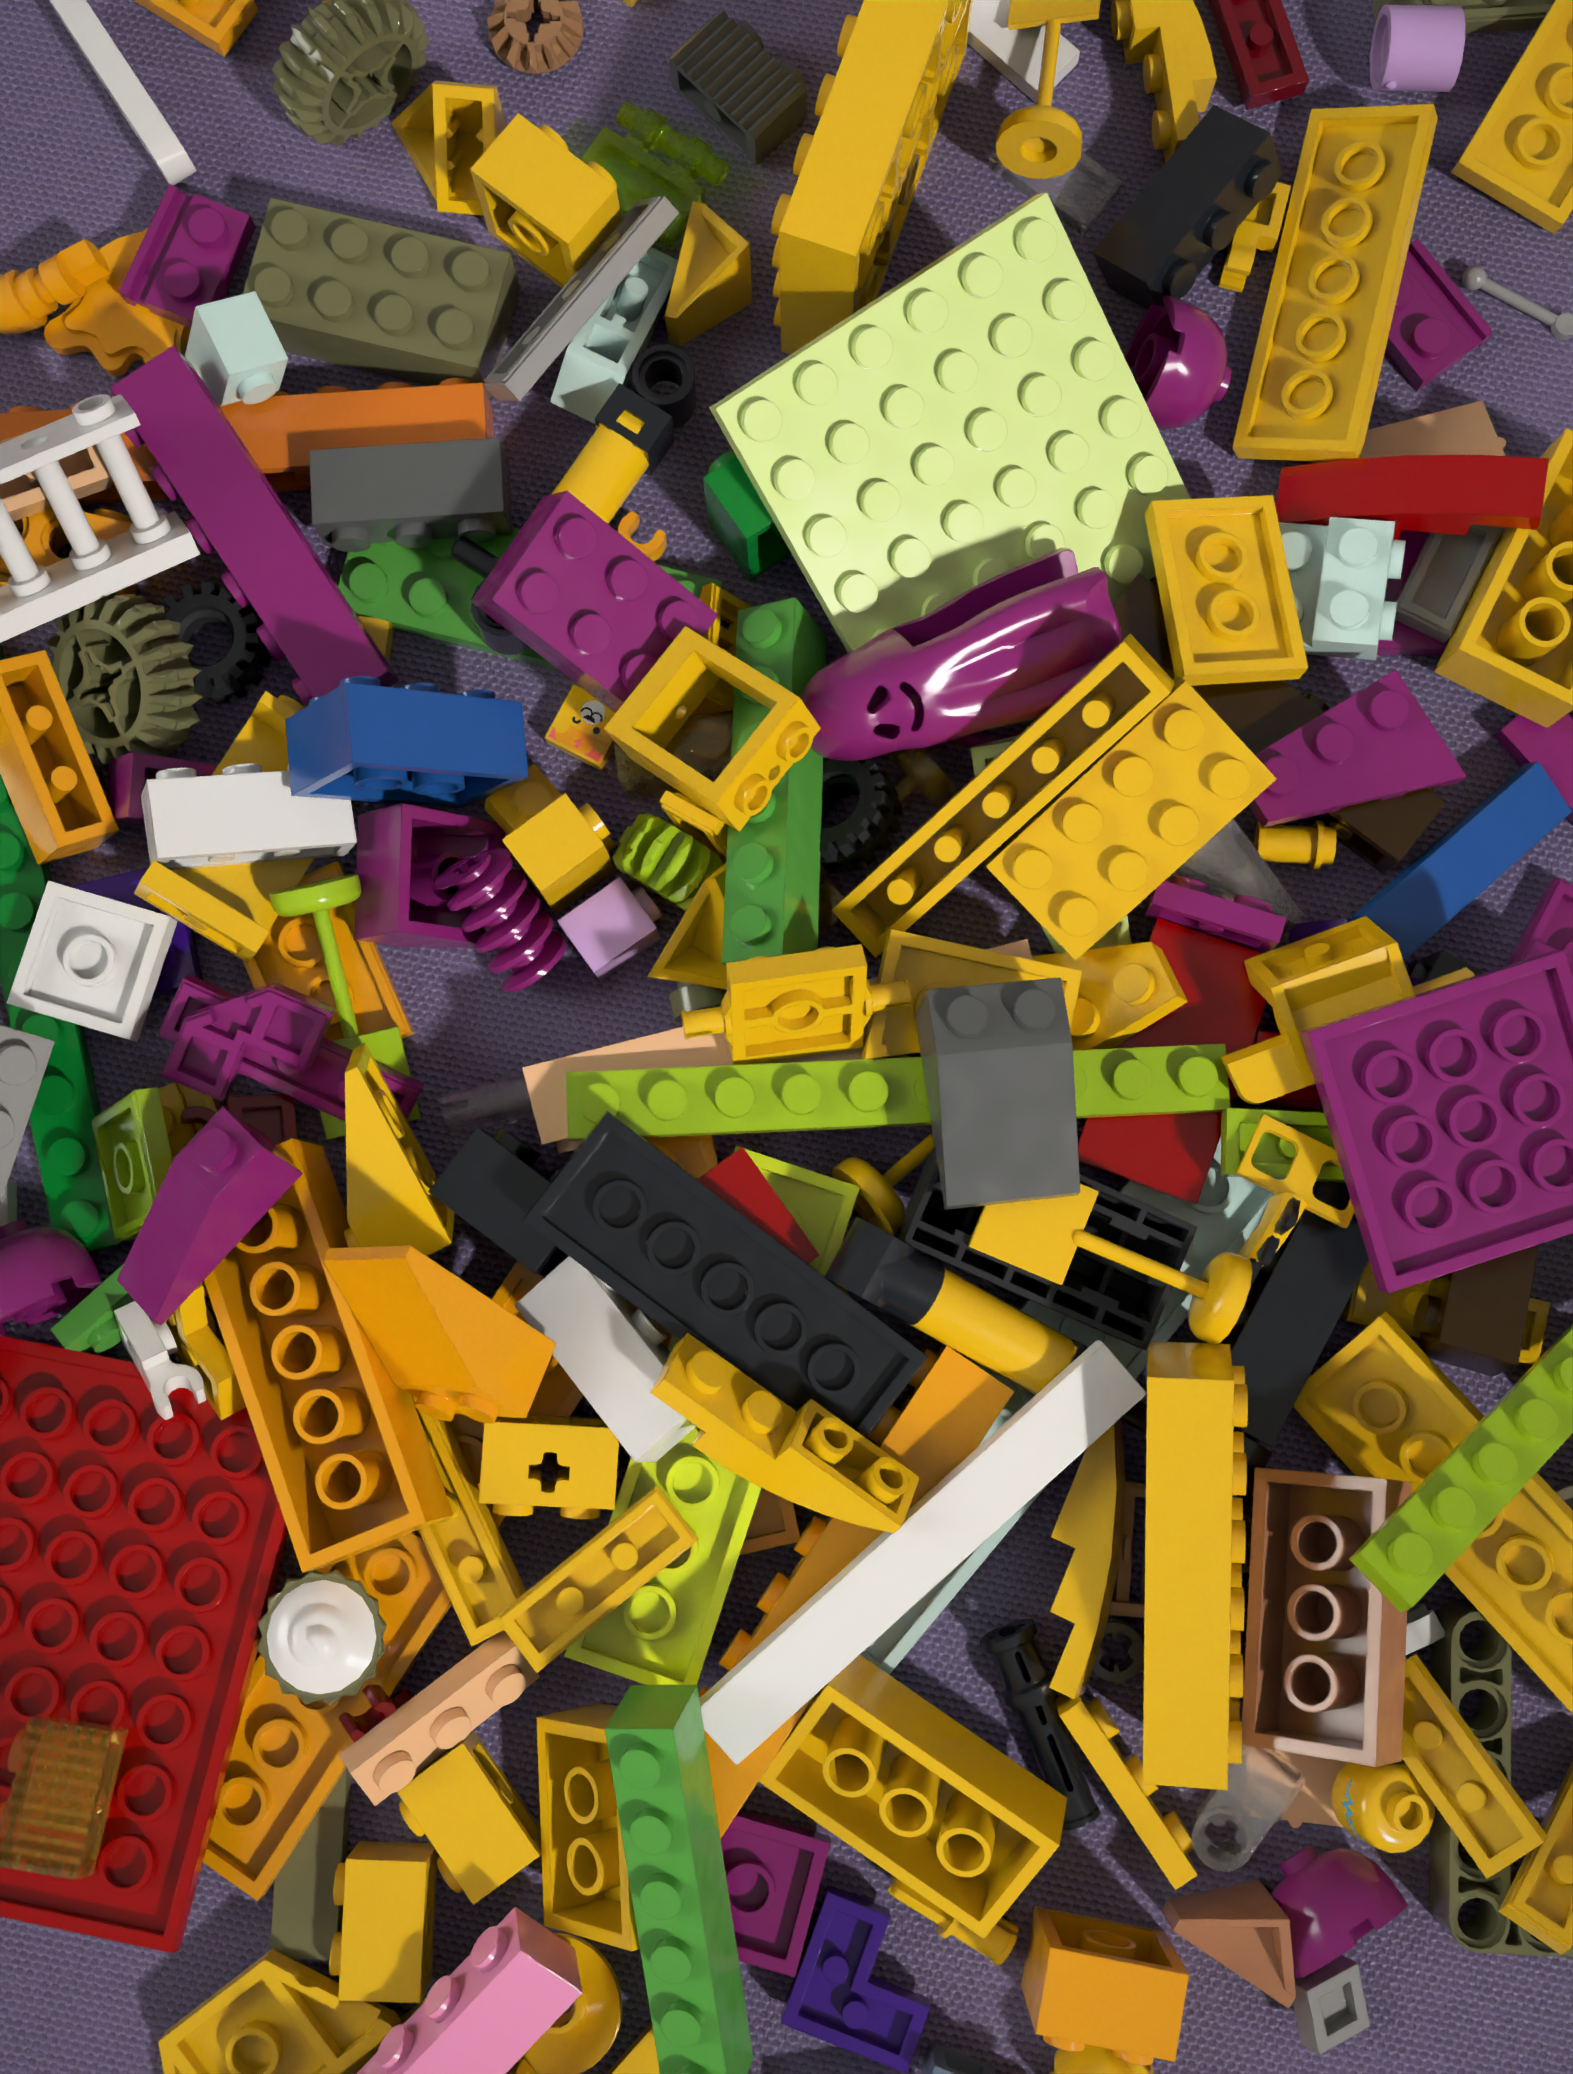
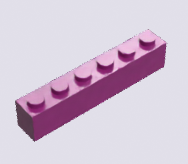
[109,345,399,706]

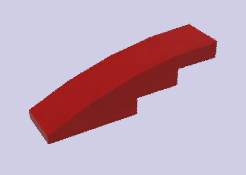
[1275,455,1549,540]

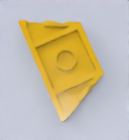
[158,1949,401,2074]

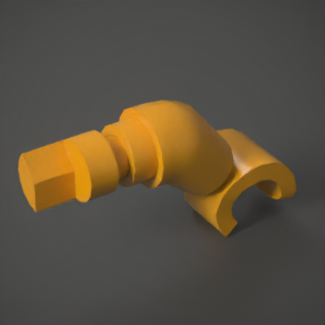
[0,239,111,334]

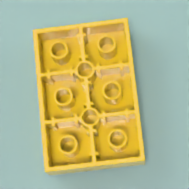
[771,0,973,355]

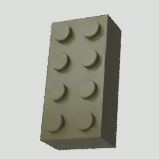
[243,198,520,400]

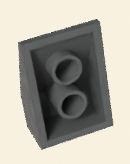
[915,977,1080,1210]

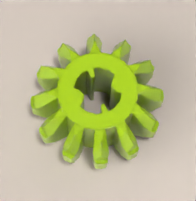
[612,814,723,911]

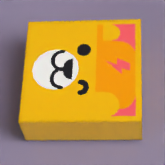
[544,684,616,771]

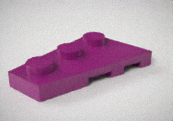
[1248,669,1467,827]

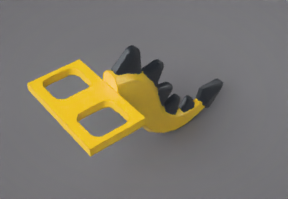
[1199,1114,1354,1343]

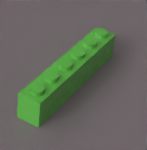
[722,597,827,966]
[605,1685,753,2074]

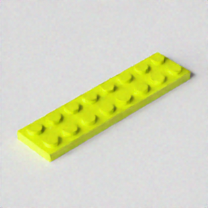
[564,1146,860,1685]

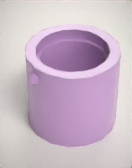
[1370,5,1466,92]

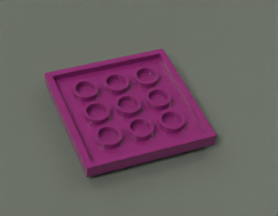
[1300,950,1573,1293]

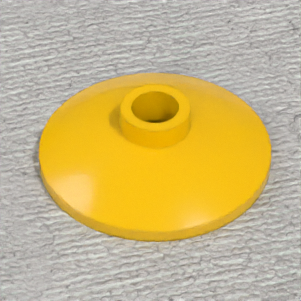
[517,1933,623,2074]

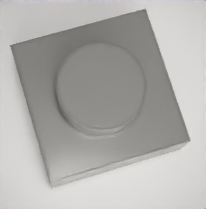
[1293,1955,1370,2055]

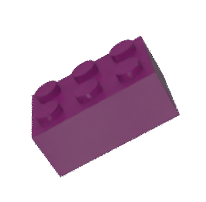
[471,491,718,713]

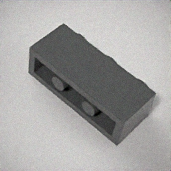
[309,438,513,552]

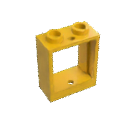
[604,626,821,832]

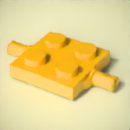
[681,944,912,1065]

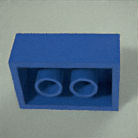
[285,676,529,808]

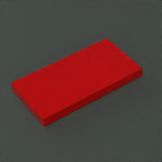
[1078,917,1267,1205]

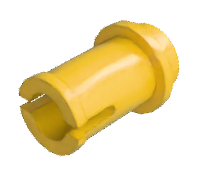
[1253,820,1336,871]

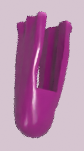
[799,548,1122,761]

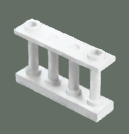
[0,394,200,643]

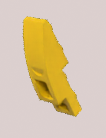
[1111,0,1217,163]
[650,1333,920,1533]

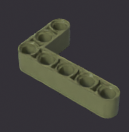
[1429,1601,1573,1957]

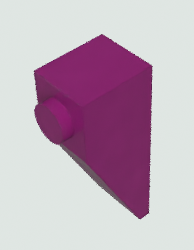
[117,1107,303,1325]

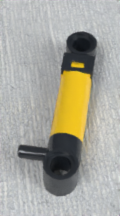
[451,345,696,655]

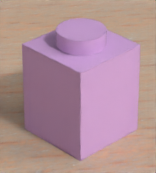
[557,877,662,981]

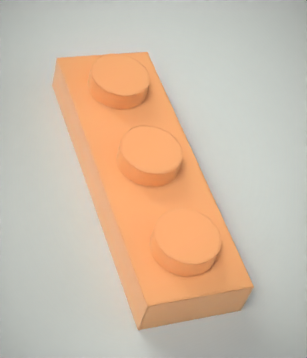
[338,1630,540,1806]

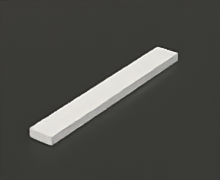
[699,1339,1147,1765]

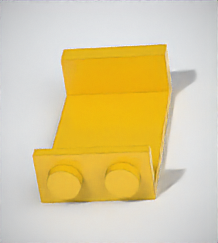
[134,691,314,963]

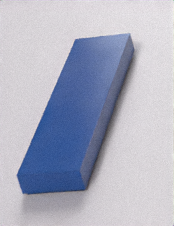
[1351,761,1572,961]

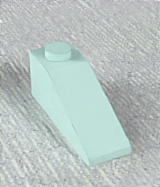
[550,247,678,424]

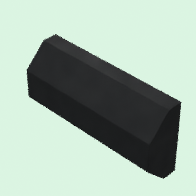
[899,1147,1198,1351]

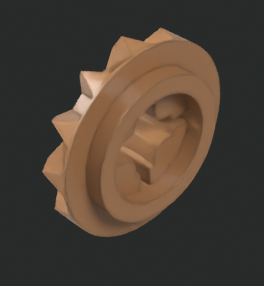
[487,0,584,74]

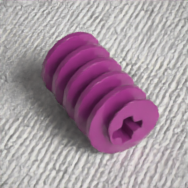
[434,848,567,992]

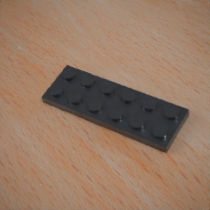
[523,1110,928,1438]

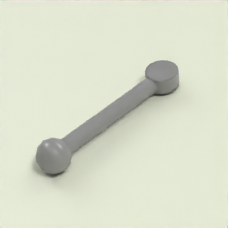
[1461,265,1573,341]

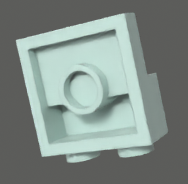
[1279,517,1406,660]

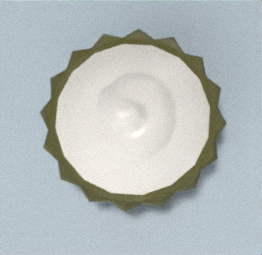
[256,1570,387,1705]

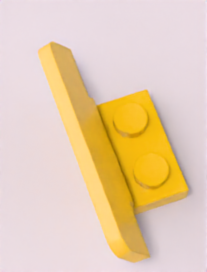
[1220,916,1475,1104]

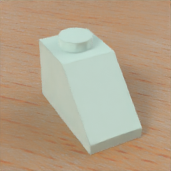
[185,291,288,406]

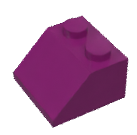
[354,803,506,948]

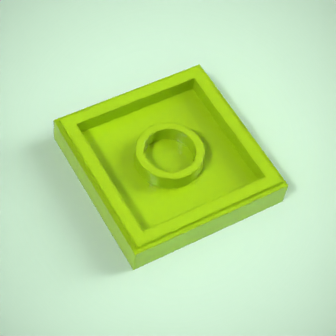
[91,1087,173,1243]

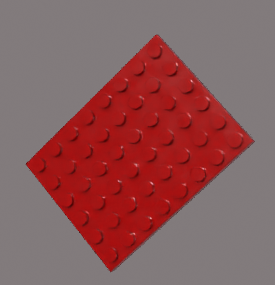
[0,1336,288,1953]

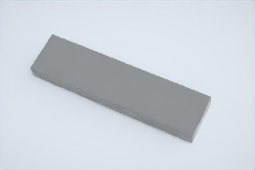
[483,196,679,401]

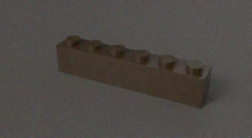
[1113,573,1446,874]

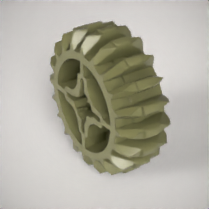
[272,0,429,146]
[47,593,204,764]

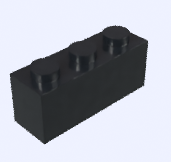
[1092,105,1283,309]

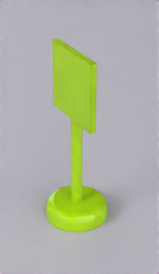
[269,874,421,1140]

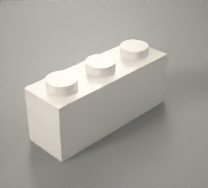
[141,764,357,870]
[515,1256,696,1462]

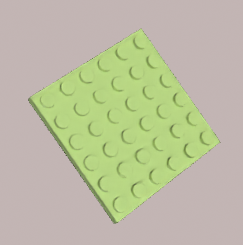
[709,193,1191,653]

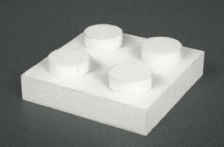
[7,881,178,1042]

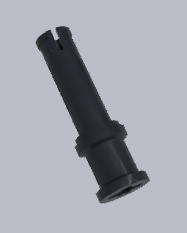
[980,1619,1101,1830]

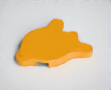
[44,227,191,377]

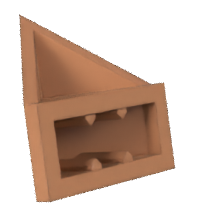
[1161,1879,1296,2009]

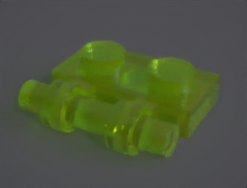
[580,101,729,249]

